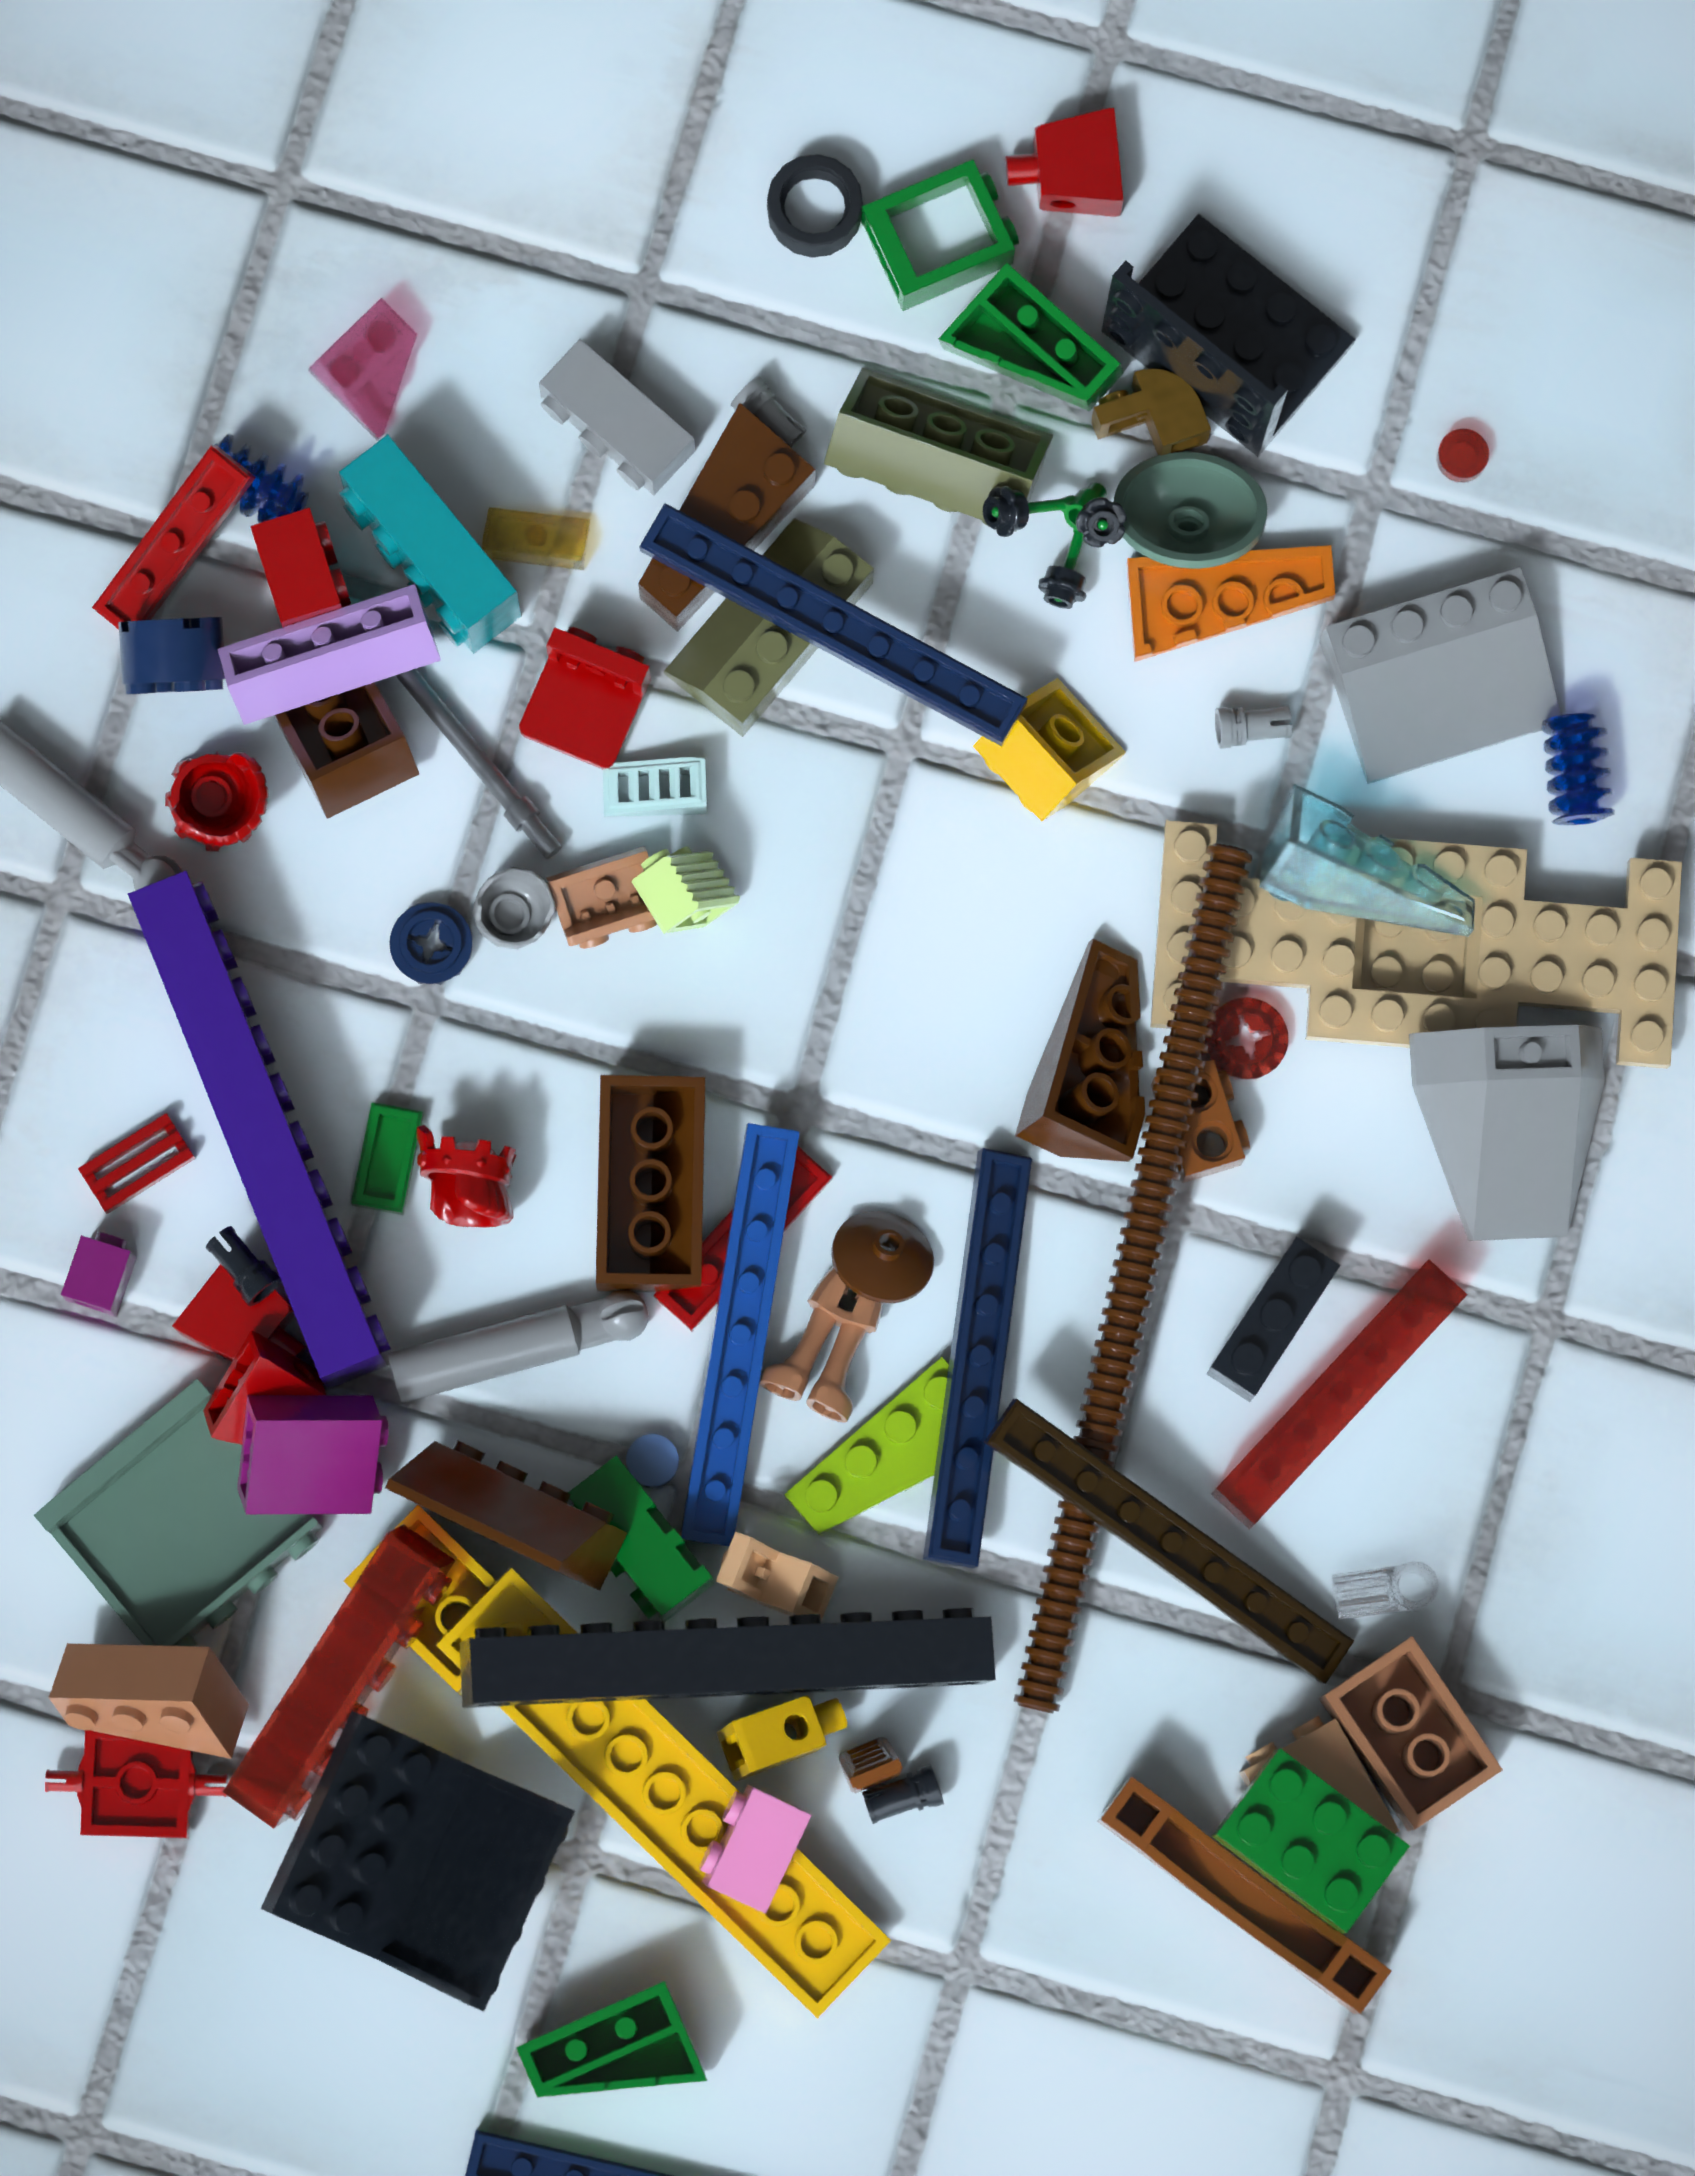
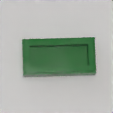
[351,1102,424,1215]

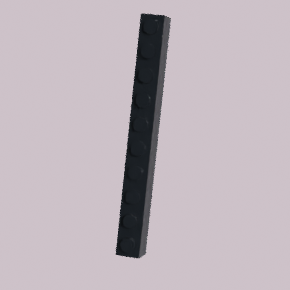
[459,1608,996,1708]

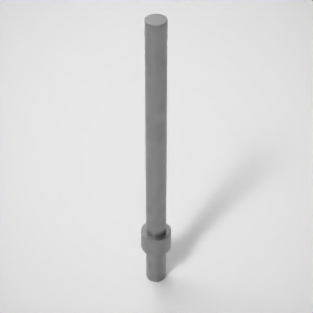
[395,669,562,859]

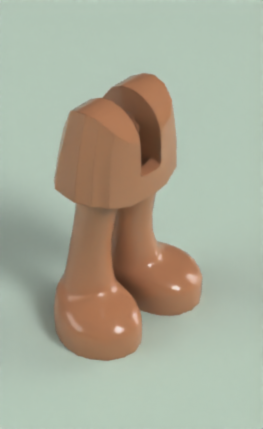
[759,1265,884,1423]

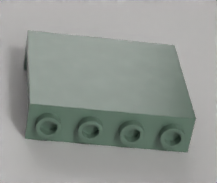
[33,1379,323,1646]

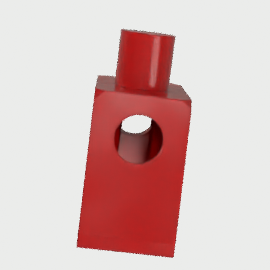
[1005,108,1124,217]
[172,1264,306,1362]
[203,1330,326,1445]

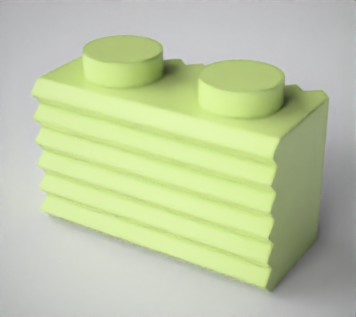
[631,846,740,934]

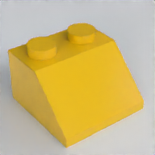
[973,678,1126,822]

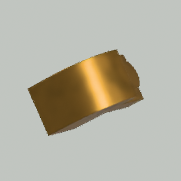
[1091,369,1211,456]

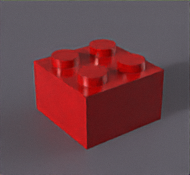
[250,508,351,627]

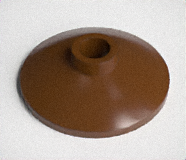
[831,1211,934,1303]

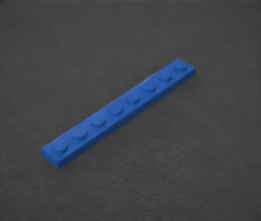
[680,1123,800,1547]

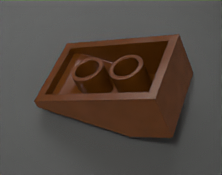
[273,682,420,819]

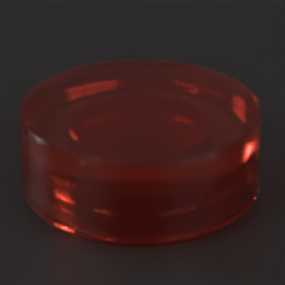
[1436,429,1489,483]

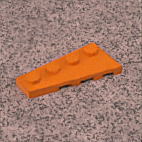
[1126,545,1336,662]

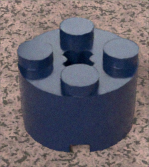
[118,617,225,695]

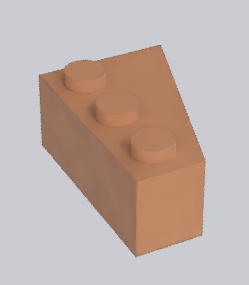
[48,1643,249,1759]

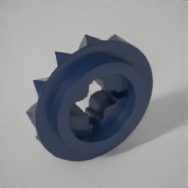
[389,902,472,985]

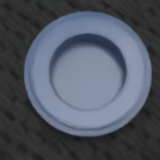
[626,1434,679,1488]

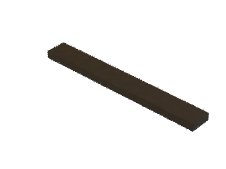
[984,1399,1354,1684]

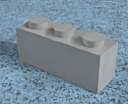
[539,339,695,495]

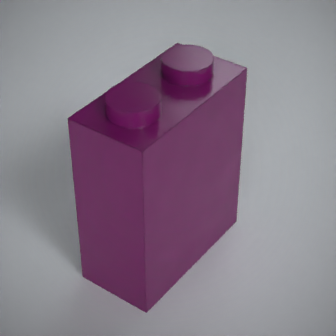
[237,1395,389,1515]

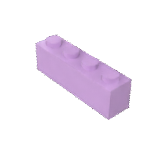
[218,584,441,725]

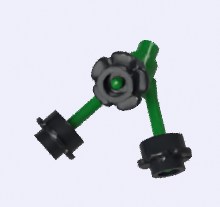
[983,482,1127,609]

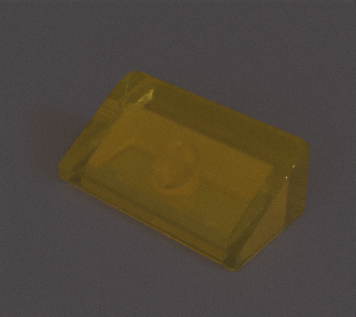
[481,507,590,570]

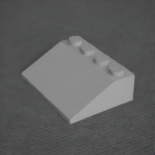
[1319,567,1563,784]

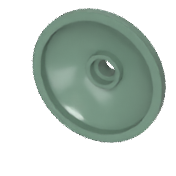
[1114,452,1267,569]

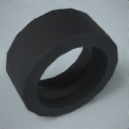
[767,154,863,258]

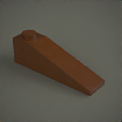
[1015,938,1145,1162]

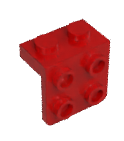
[519,627,651,770]

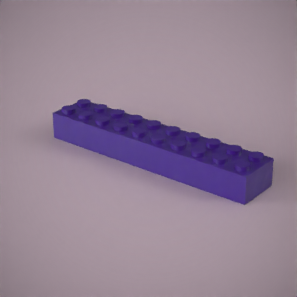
[128,871,391,1389]

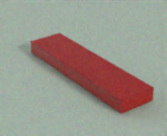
[92,445,256,630]
[653,1145,833,1332]

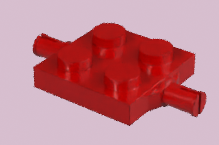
[45,1730,229,1839]

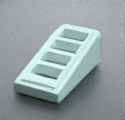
[603,757,707,816]

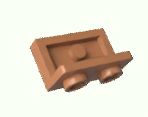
[546,846,657,949]

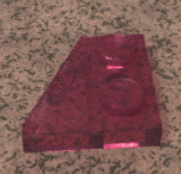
[308,298,417,441]

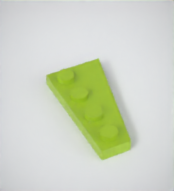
[784,1357,998,1535]

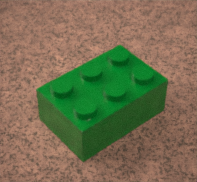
[1212,1748,1410,1933]

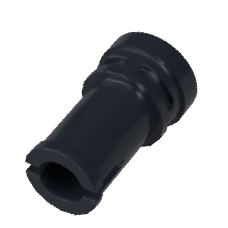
[206,1226,281,1307]
[862,1764,945,1824]

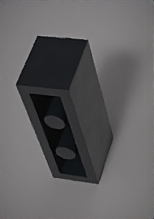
[1206,1237,1341,1402]

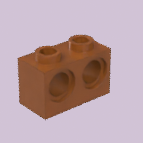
[1151,1059,1250,1183]

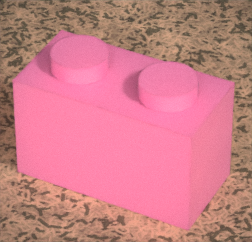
[699,1784,812,1914]

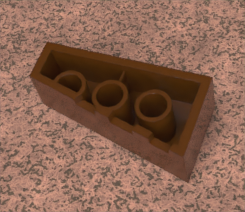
[638,403,816,632]

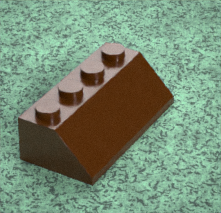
[596,1075,706,1292]
[385,1440,627,1591]

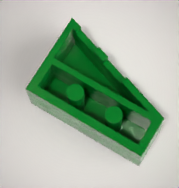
[568,1455,714,1622]
[516,1981,708,2098]

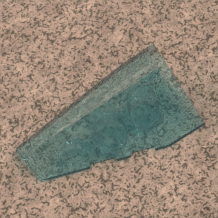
[1259,784,1475,937]

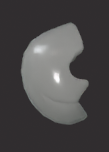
[473,867,555,950]

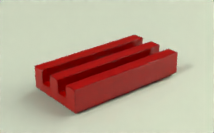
[78,1113,196,1214]

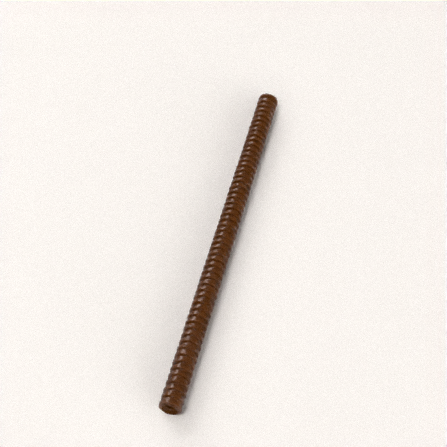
[1013,843,1253,1713]

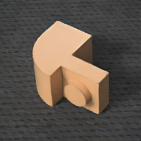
[716,1532,839,1621]

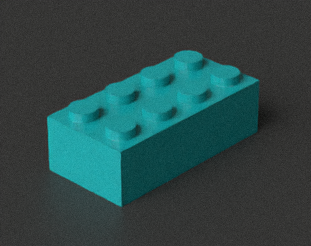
[339,434,522,654]

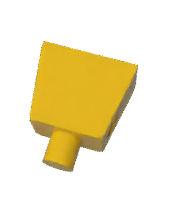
[716,1695,847,1782]

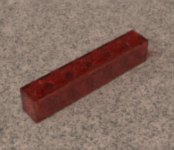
[1211,1259,1468,1530]
[223,1524,456,1829]

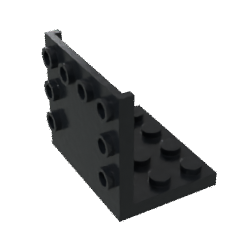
[1101,213,1356,457]
[260,1711,575,2012]

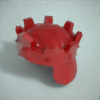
[165,751,269,852]
[417,1125,517,1228]

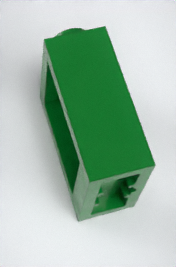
[861,159,1019,311]

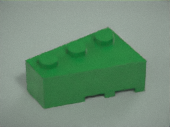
[938,263,1124,411]

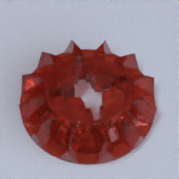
[1206,997,1288,1080]

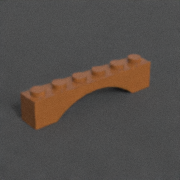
[1097,1776,1392,2014]

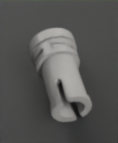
[731,376,806,448]
[1215,705,1292,749]

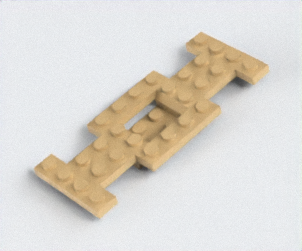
[1150,820,1682,1069]

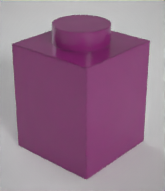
[61,1232,137,1317]

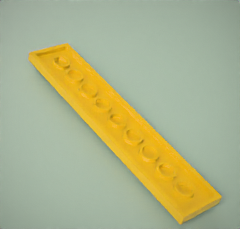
[435,1567,891,2019]

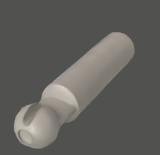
[0,720,183,890]
[388,1290,649,1403]

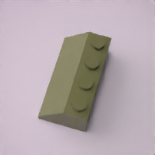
[824,367,1053,532]
[664,518,874,737]

